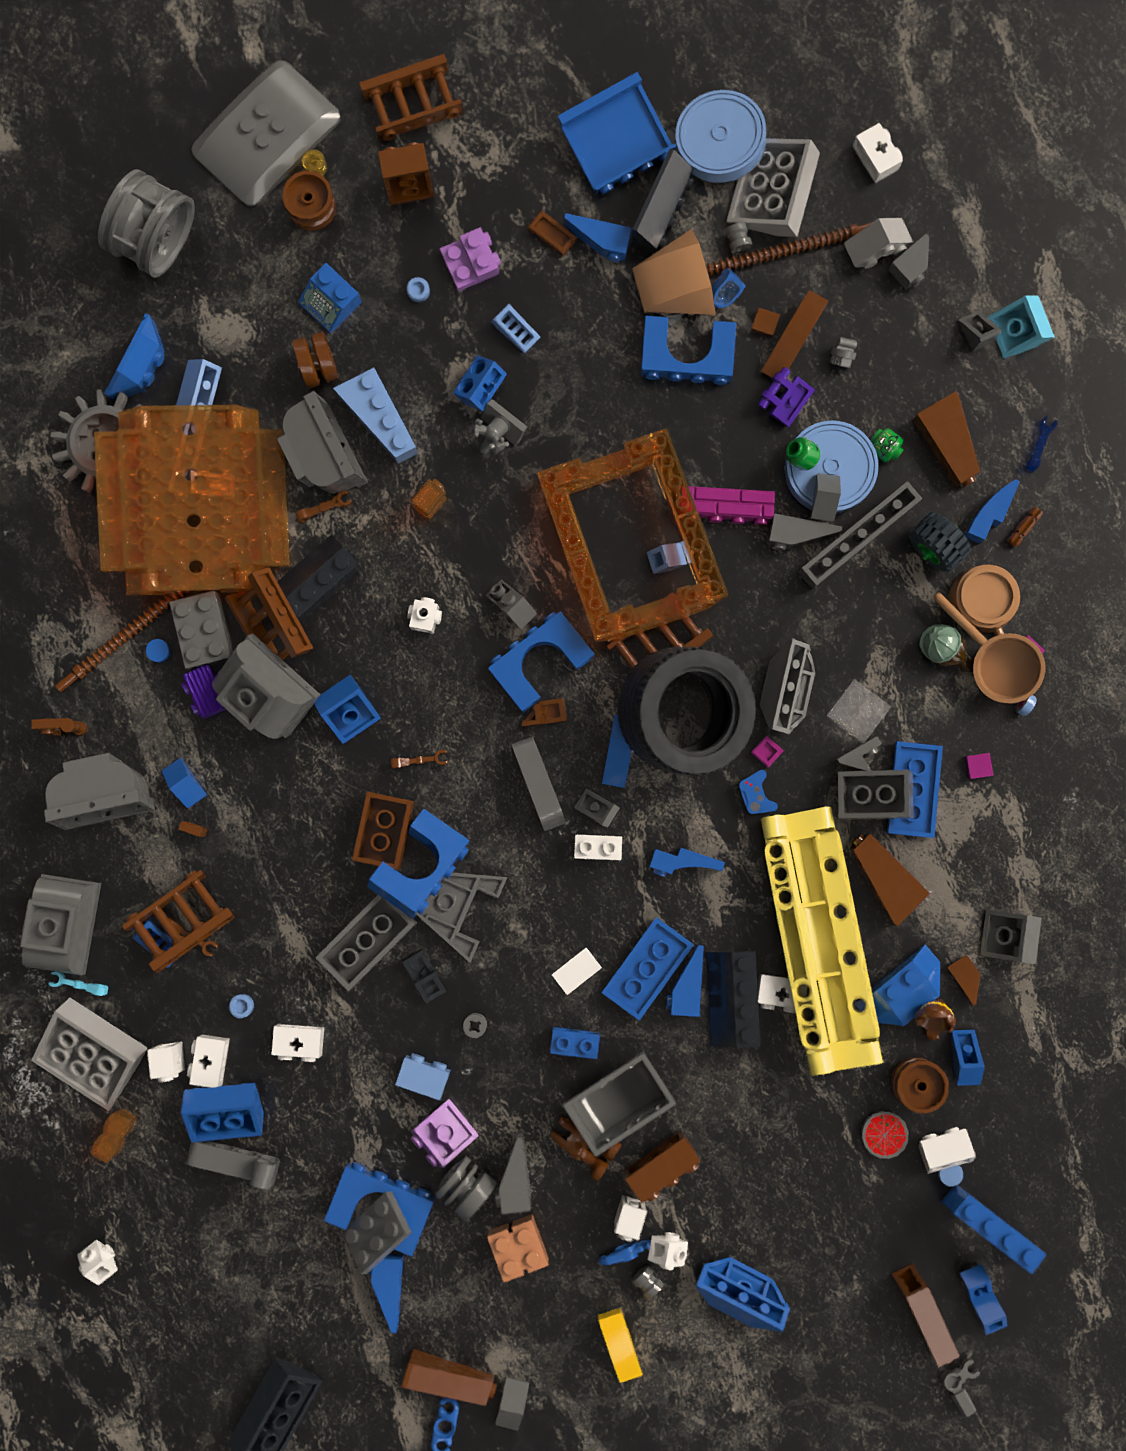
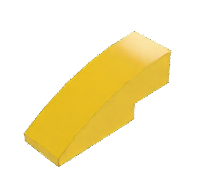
[598,1308,642,1383]

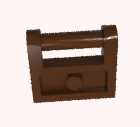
[32,718,87,736]

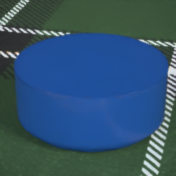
[146,639,171,663]

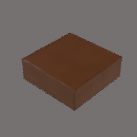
[751,308,780,338]
[178,821,208,837]

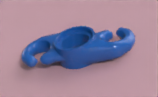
[598,1240,651,1265]
[431,1397,459,1451]

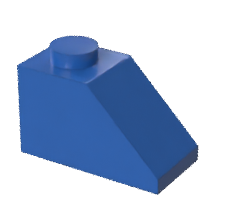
[951,1030,984,1085]

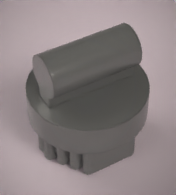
[830,337,857,368]

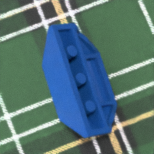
[104,313,165,401]
[855,944,940,1026]
[696,1257,790,1332]

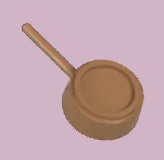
[948,565,1020,636]
[934,593,1045,703]

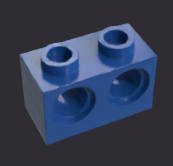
[453,355,507,411]
[550,1027,600,1059]

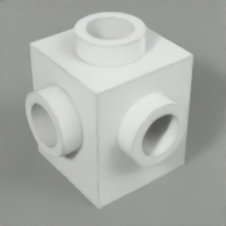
[407,597,442,634]
[648,1232,688,1270]
[78,1240,117,1285]

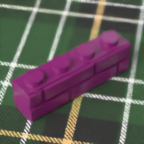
[680,486,775,526]

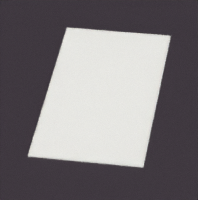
[552,948,602,995]

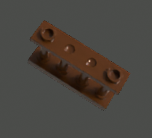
[359,54,463,141]
[225,568,313,660]
[606,592,713,670]
[122,870,235,973]

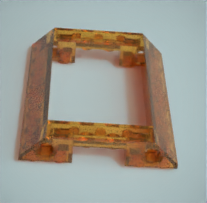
[537,428,728,642]

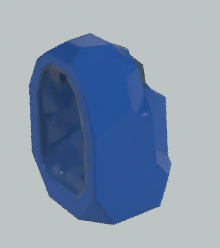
[712,268,746,308]

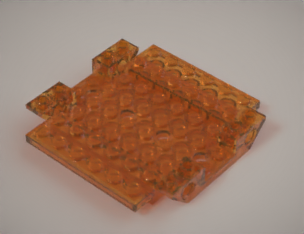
[94,405,290,596]

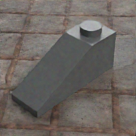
[767,514,842,551]

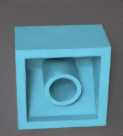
[988,296,1054,358]

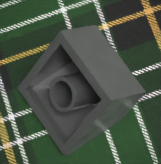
[980,909,1042,964]

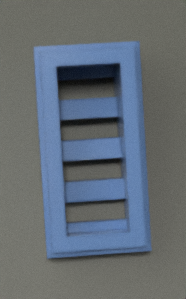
[491,304,540,353]

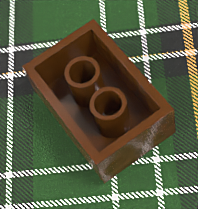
[378,142,434,205]
[352,792,415,870]
[624,1130,701,1203]

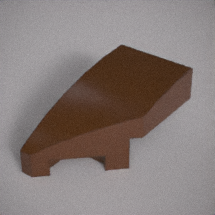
[522,698,567,727]
[947,955,981,1007]

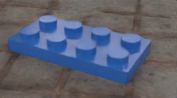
[887,741,943,838]
[602,917,694,1020]

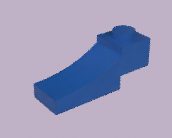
[649,848,725,877]

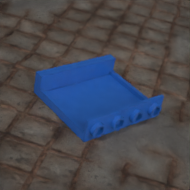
[557,72,676,195]

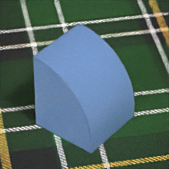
[647,543,687,574]

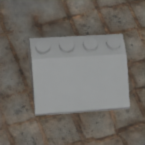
[727,139,820,237]
[31,998,147,1111]

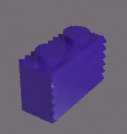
[182,664,226,719]

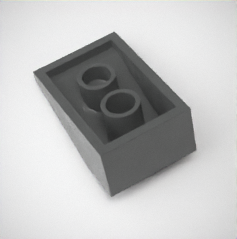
[495,1130,531,1214]

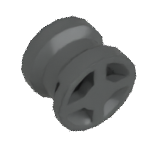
[463,1013,487,1038]

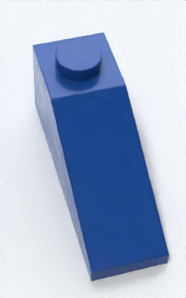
[564,213,631,262]
[602,714,632,788]
[666,944,703,1017]
[368,1254,403,1333]

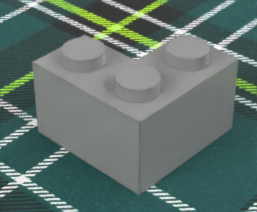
[844,218,913,268]

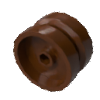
[282,171,336,231]
[292,331,339,389]
[891,1057,949,1113]

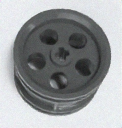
[98,169,195,277]

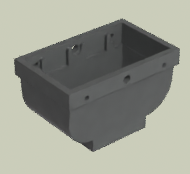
[277,391,368,494]
[212,633,320,739]
[44,753,155,830]
[20,874,101,975]
[563,1052,676,1157]

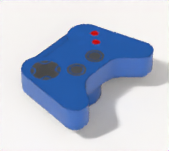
[739,770,778,814]

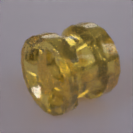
[302,150,327,176]

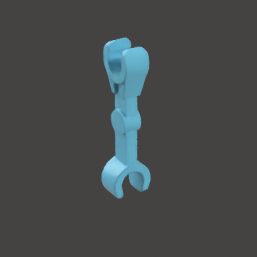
[49,971,108,996]

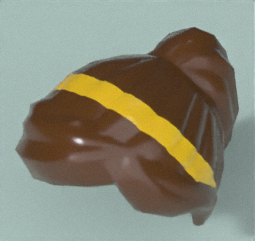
[915,998,956,1041]

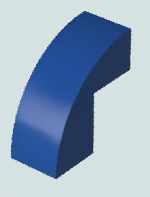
[960,1264,1008,1335]

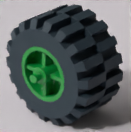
[909,512,971,573]

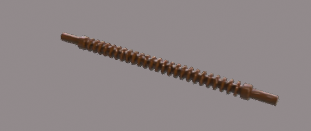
[706,222,873,276]
[55,542,240,692]

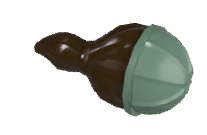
[919,624,974,673]

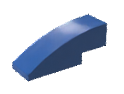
[964,479,1020,544]

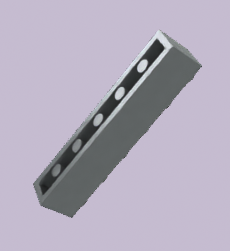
[798,481,922,590]

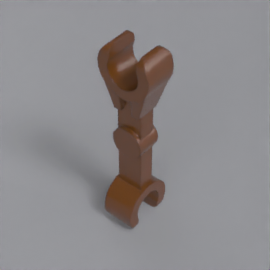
[296,491,352,523]
[390,750,448,769]
[168,917,219,956]

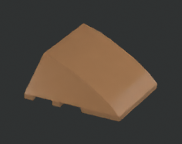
[632,229,716,316]

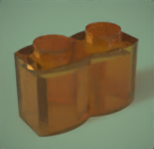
[410,479,447,521]
[91,1108,136,1163]

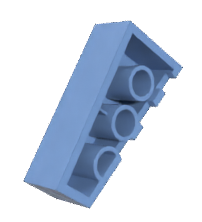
[333,368,418,464]

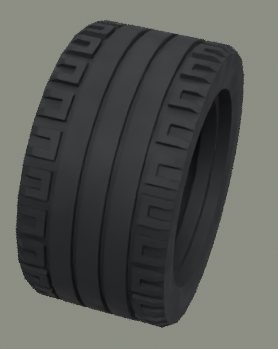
[617,647,756,776]

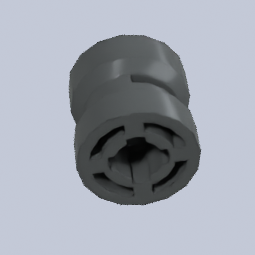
[724,222,753,254]
[631,1265,664,1300]

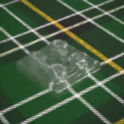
[826,679,891,744]

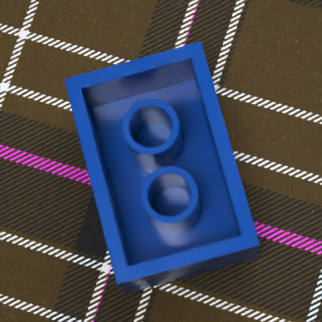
[181,1083,264,1143]

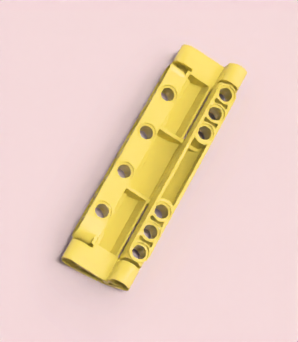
[761,807,883,1076]

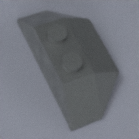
[760,639,815,734]

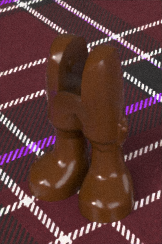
[549,1117,621,1182]

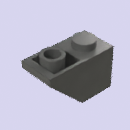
[485,580,537,629]

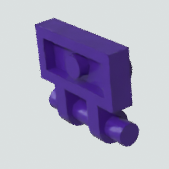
[757,367,815,427]

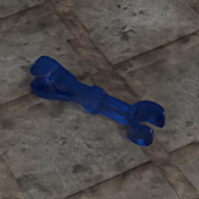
[1026,416,1057,472]

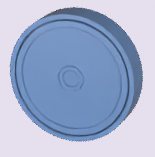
[676,90,766,183]
[784,421,878,514]

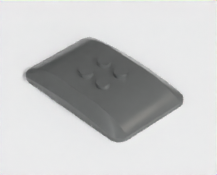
[192,61,340,206]

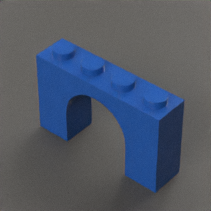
[641,316,736,385]
[488,611,595,713]
[367,809,469,919]
[324,1162,435,1256]
[941,1185,1046,1274]

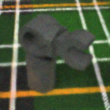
[940,1358,980,1418]

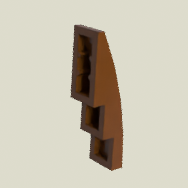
[761,290,829,378]

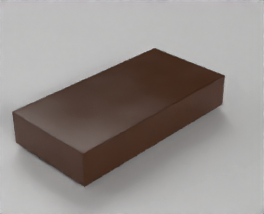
[528,211,577,257]

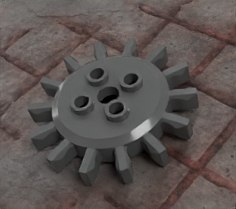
[51,390,158,496]

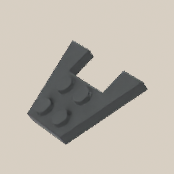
[417,873,508,963]

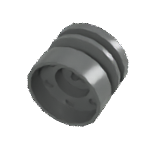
[434,1156,497,1222]

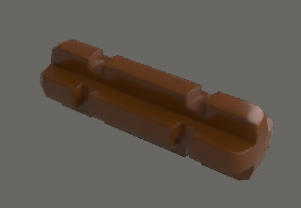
[1007,506,1043,547]

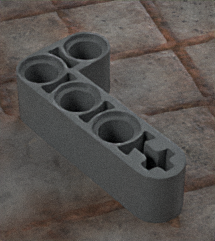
[511,736,566,831]
[186,1141,280,1189]

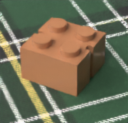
[487,1214,549,1282]

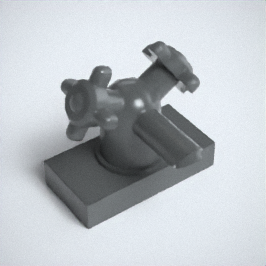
[472,399,527,454]

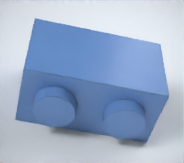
[395,1053,451,1100]

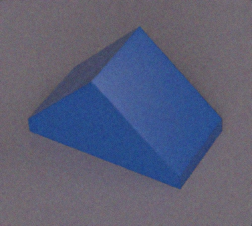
[162,758,207,808]

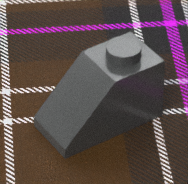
[888,234,929,290]

